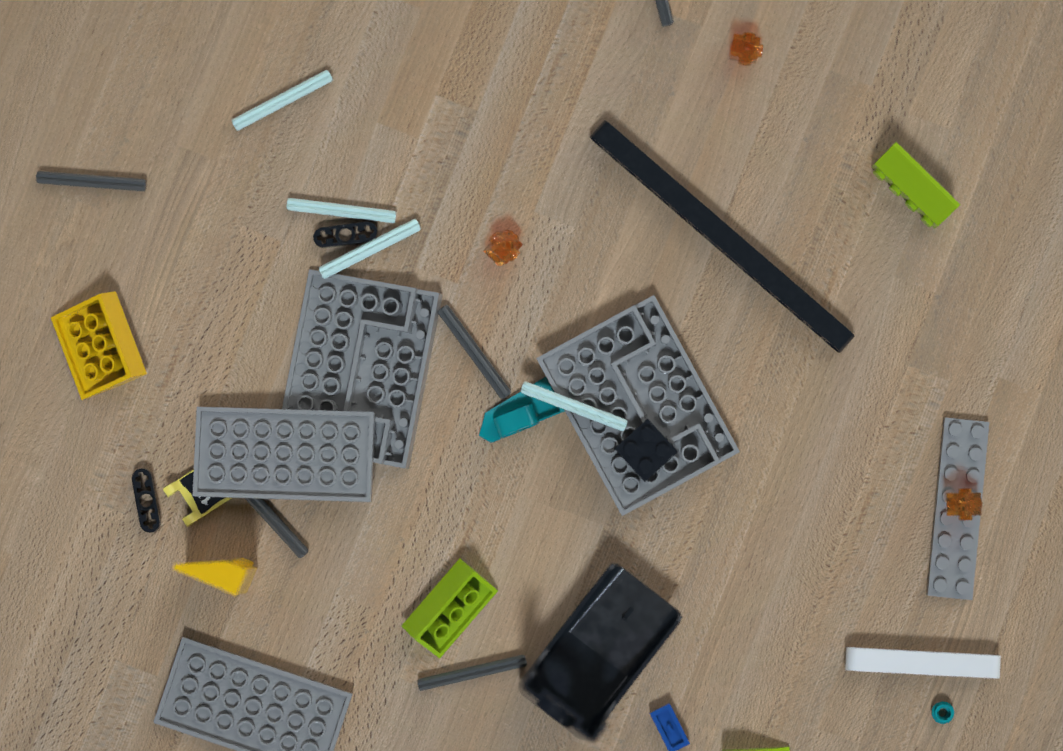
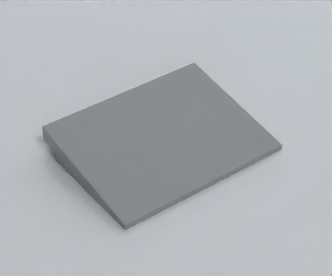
[282,269,443,469]
[536,295,740,516]

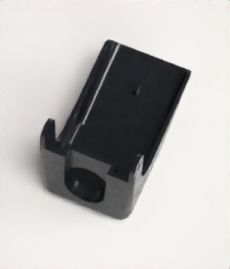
[518,563,682,743]

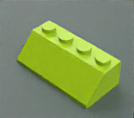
[872,142,960,229]
[401,558,498,658]

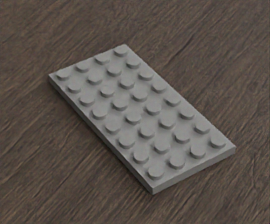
[193,407,375,502]
[153,637,353,751]

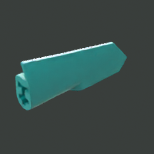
[479,377,565,443]

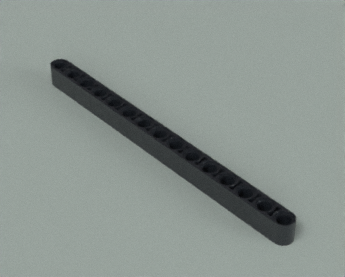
[589,120,855,353]

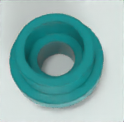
[931,701,954,724]

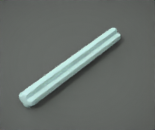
[232,70,333,130]
[286,198,396,223]
[319,219,421,279]
[521,382,627,431]

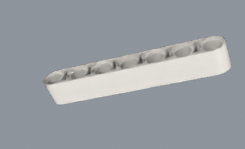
[845,647,1001,678]

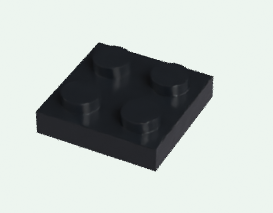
[615,419,678,482]

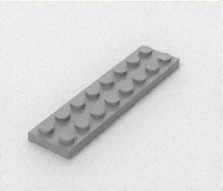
[926,417,989,600]

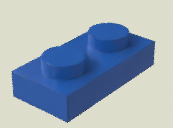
[650,703,690,751]

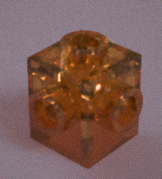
[729,32,763,66]
[483,229,523,266]
[946,488,982,520]

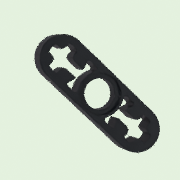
[313,222,378,248]
[132,468,161,533]

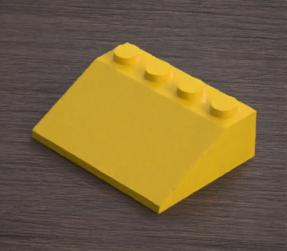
[51,291,147,400]
[173,557,257,596]

